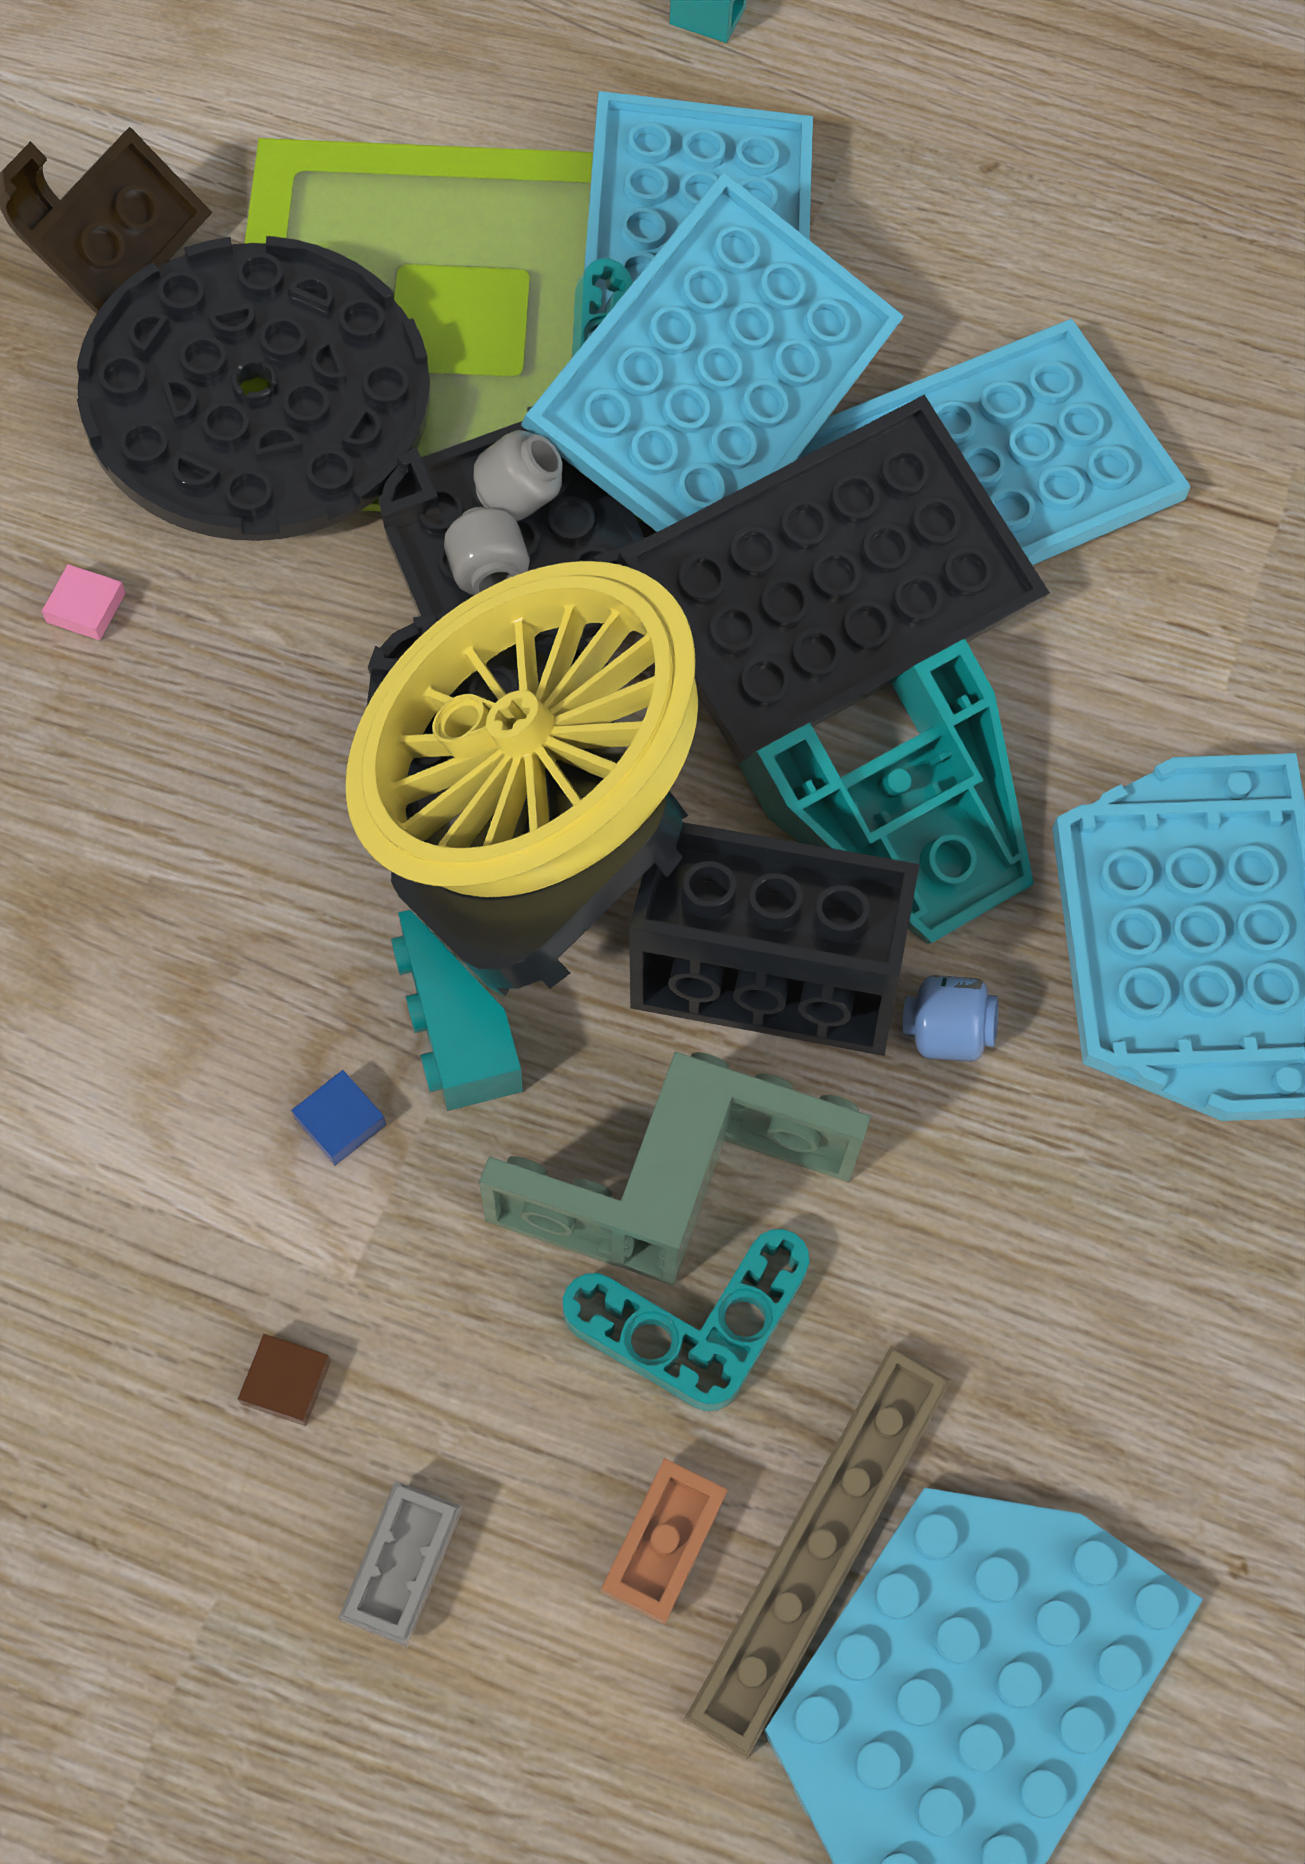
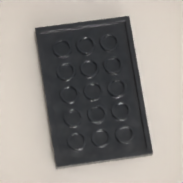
[617,394,1050,763]

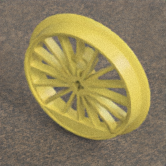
[345,561,698,897]

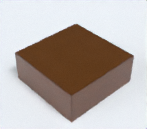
[238,1334,331,1426]

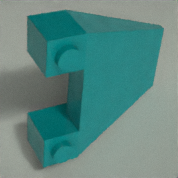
[738,638,1034,944]

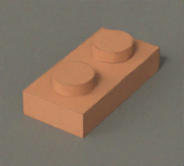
[601,1458,728,1625]

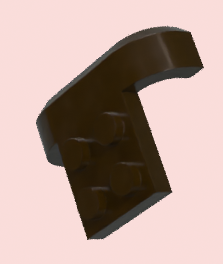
[0,127,213,314]

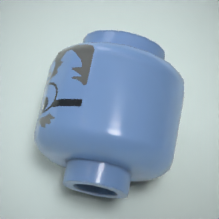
[903,975,999,1062]

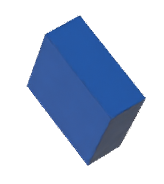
[291,1070,386,1166]

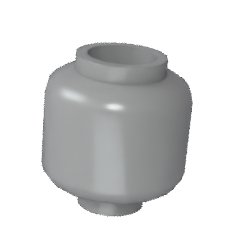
[474,430,562,521]
[444,507,530,595]

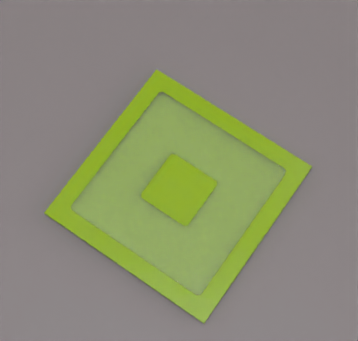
[240,138,644,522]

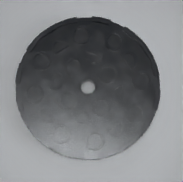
[77,236,430,541]

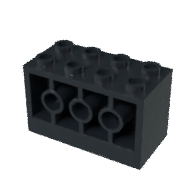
[629,822,920,1056]

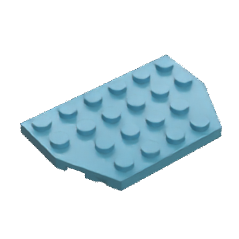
[1052,753,1305,1121]
[763,1488,1203,1864]

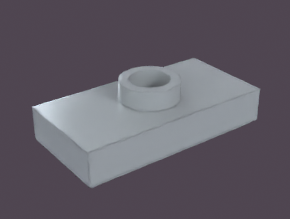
[338,1481,462,1648]

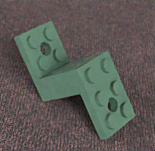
[479,1051,871,1286]

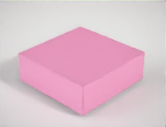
[41,564,126,641]

